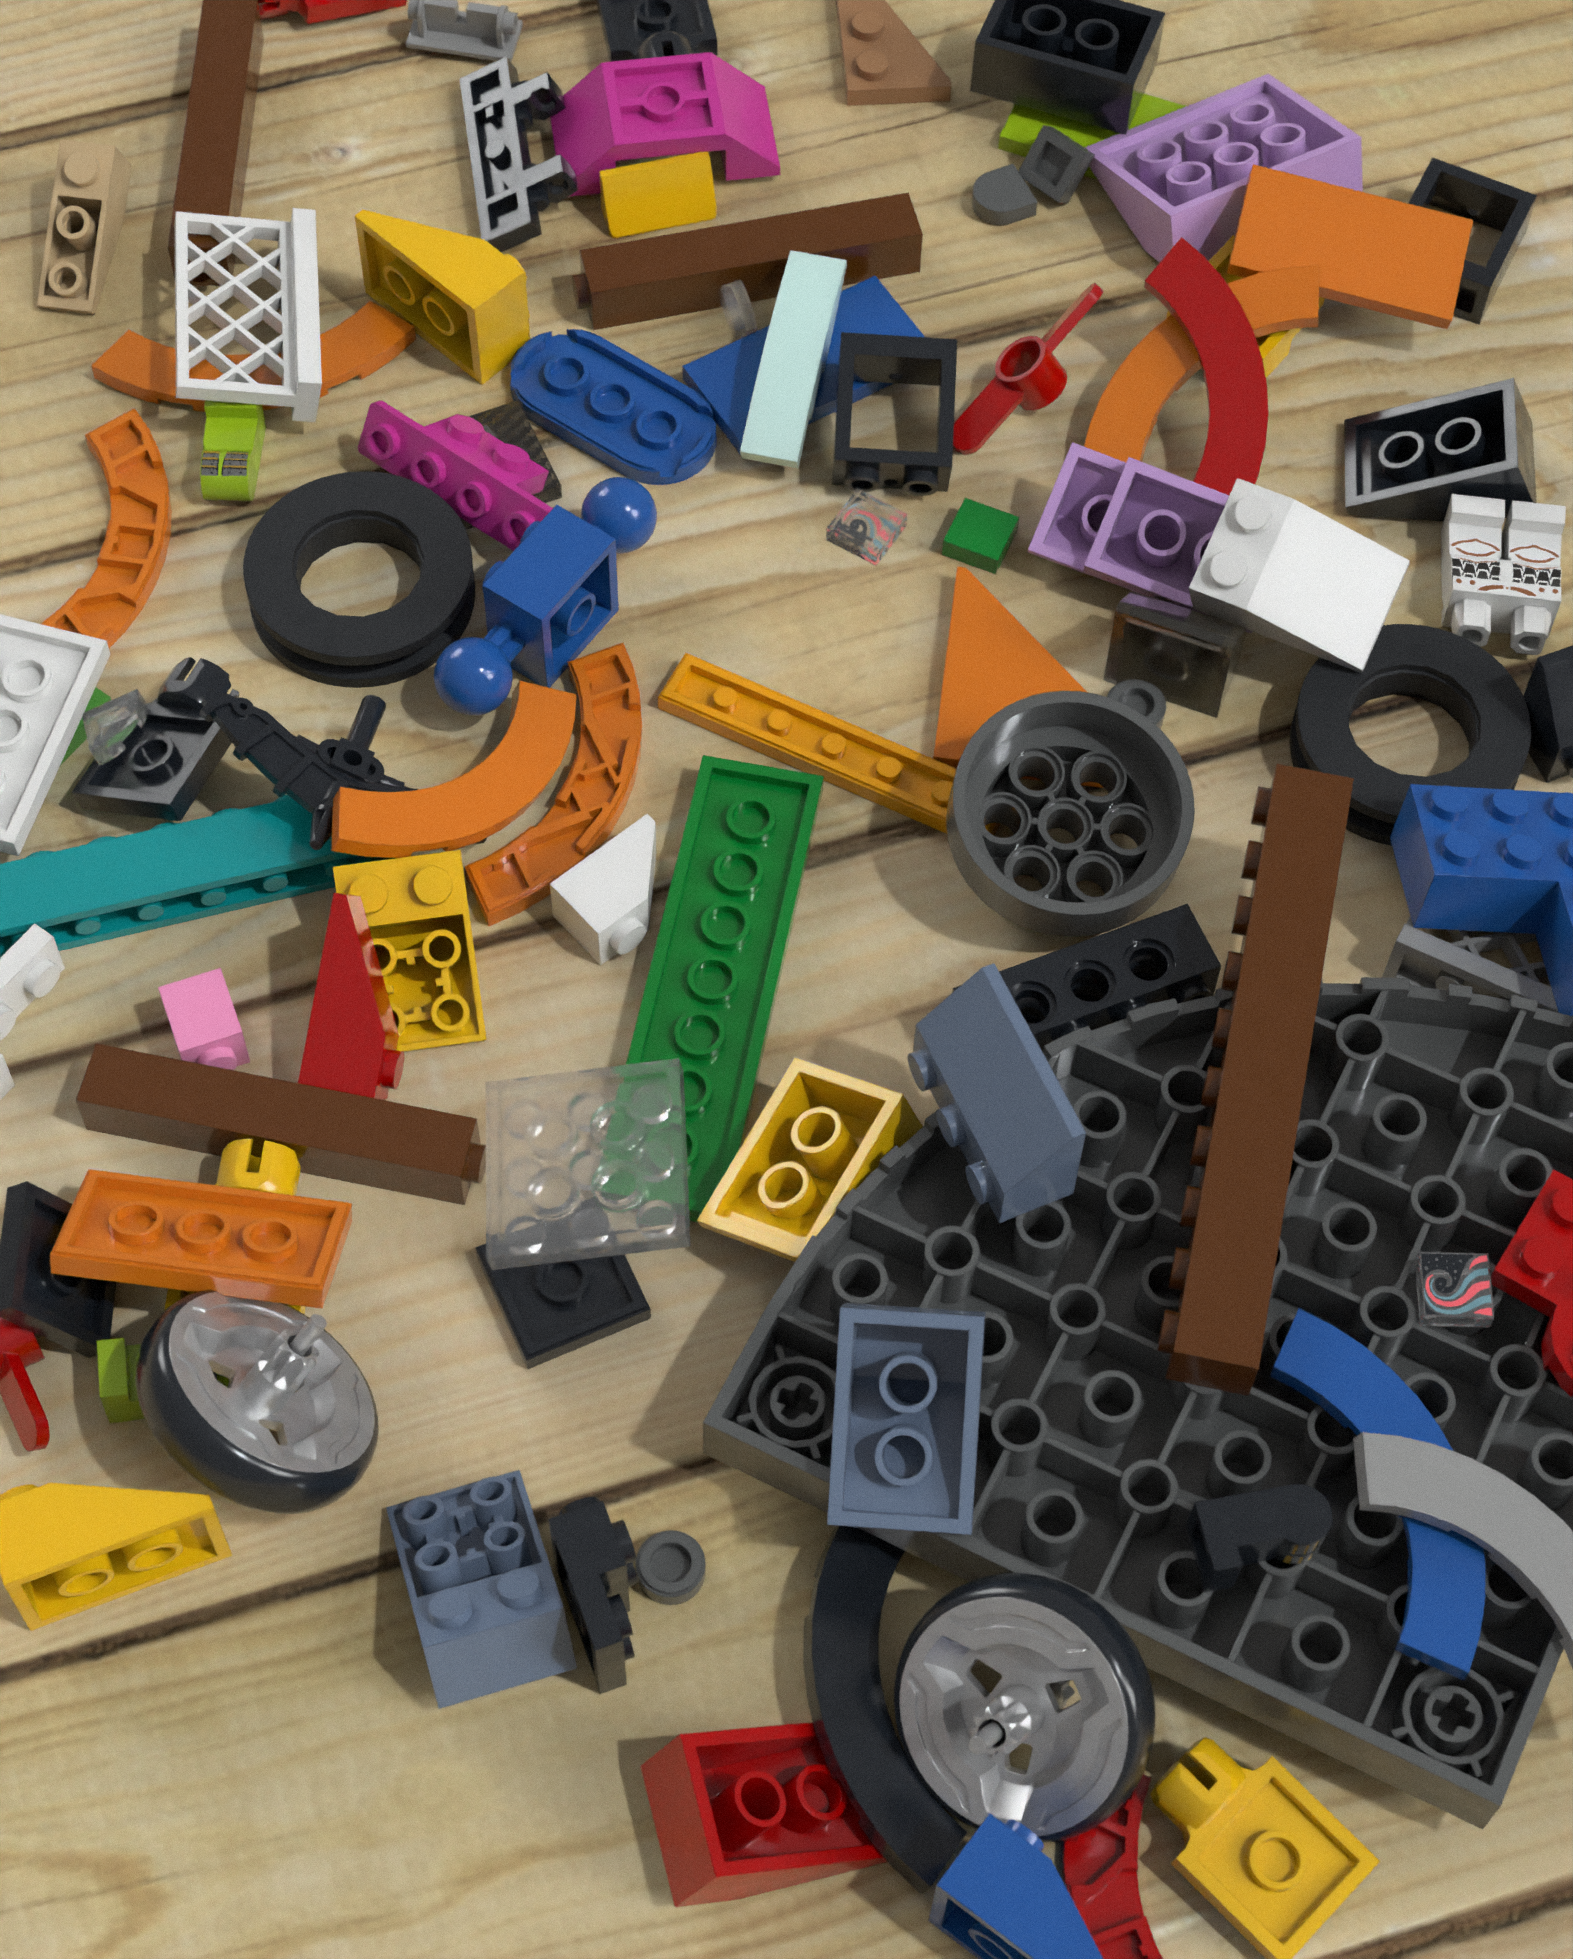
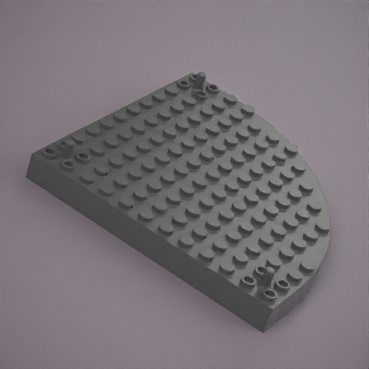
[703,977,1573,1830]

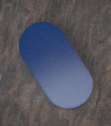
[510,329,717,485]

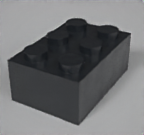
[970,0,1165,135]

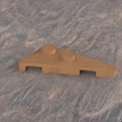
[835,0,952,106]

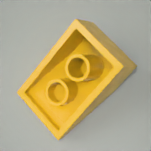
[354,210,530,385]
[697,1058,923,1262]
[0,1482,232,1631]

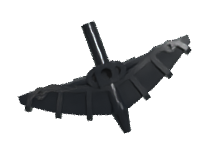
[199,687,487,850]

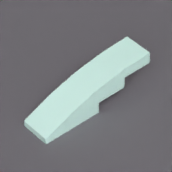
[740,250,847,469]

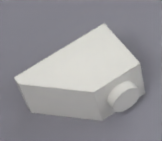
[550,814,656,965]

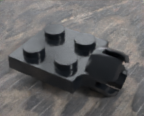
[596,0,718,62]
[72,657,239,821]

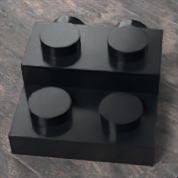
[549,1497,638,1694]

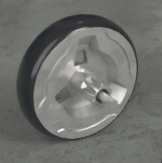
[135,1290,379,1514]
[894,1573,1156,1843]

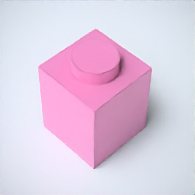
[158,968,250,1070]

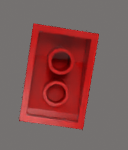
[640,1722,887,1907]

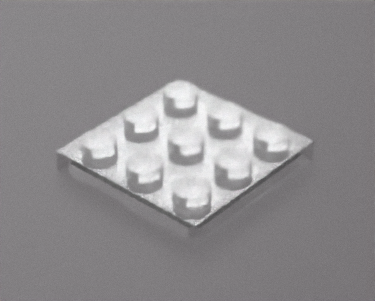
[486,1058,691,1270]

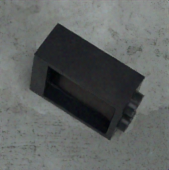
[1408,157,1537,325]
[832,332,957,496]

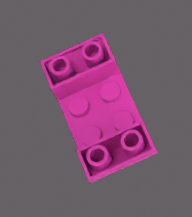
[550,52,780,197]

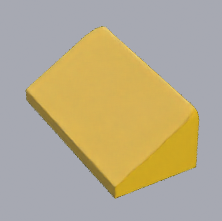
[599,151,717,238]

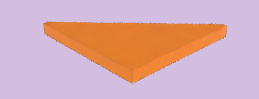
[933,566,1104,788]

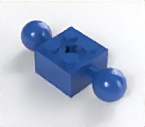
[434,477,657,716]

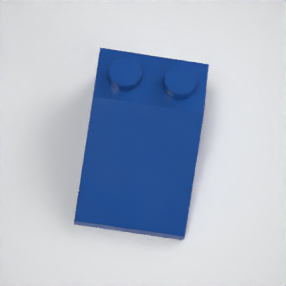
[928,1813,1103,1959]

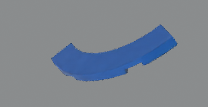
[1270,1308,1486,1681]

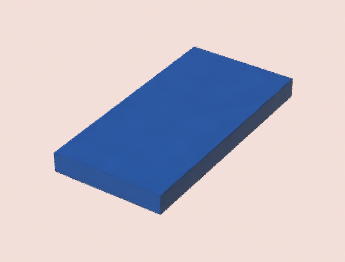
[682,276,925,455]

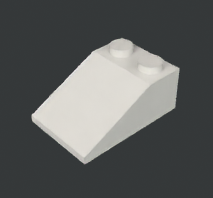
[1189,478,1410,673]

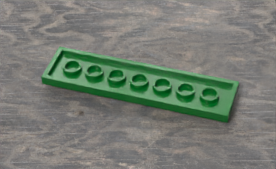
[594,755,824,1222]

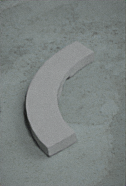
[1353,1432,1573,1669]

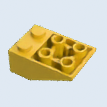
[333,850,487,1052]

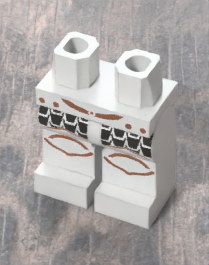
[1441,494,1566,655]

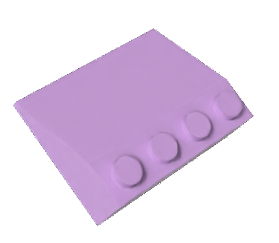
[1085,74,1363,262]

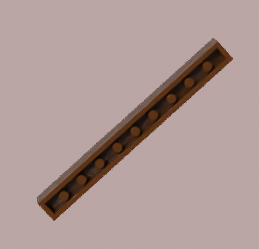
[1157,764,1354,1396]

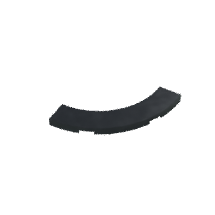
[803,1525,968,1894]

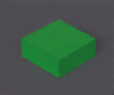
[942,498,1019,574]

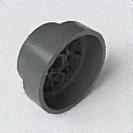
[946,691,1195,937]

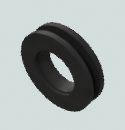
[243,471,476,688]
[1289,624,1531,846]

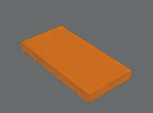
[1226,164,1473,329]
[50,1169,352,1309]

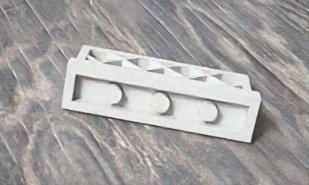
[174,208,322,422]

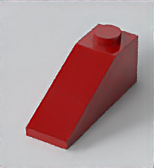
[298,893,404,1100]

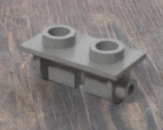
[406,0,523,62]

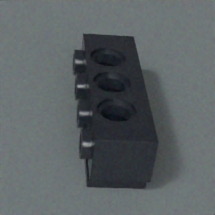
[952,903,1221,1052]

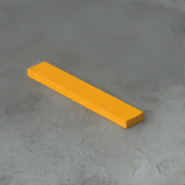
[658,653,1001,836]

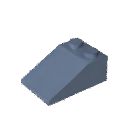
[827,1303,985,1535]

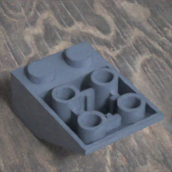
[386,1470,577,1709]

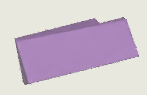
[1027,442,1252,633]

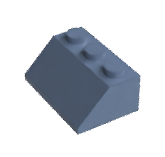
[908,963,1086,1223]

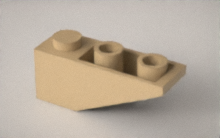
[37,139,132,315]

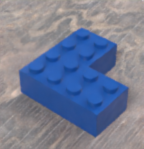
[1390,784,1573,1016]

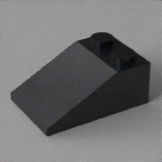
[1344,378,1537,521]

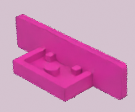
[358,400,553,551]

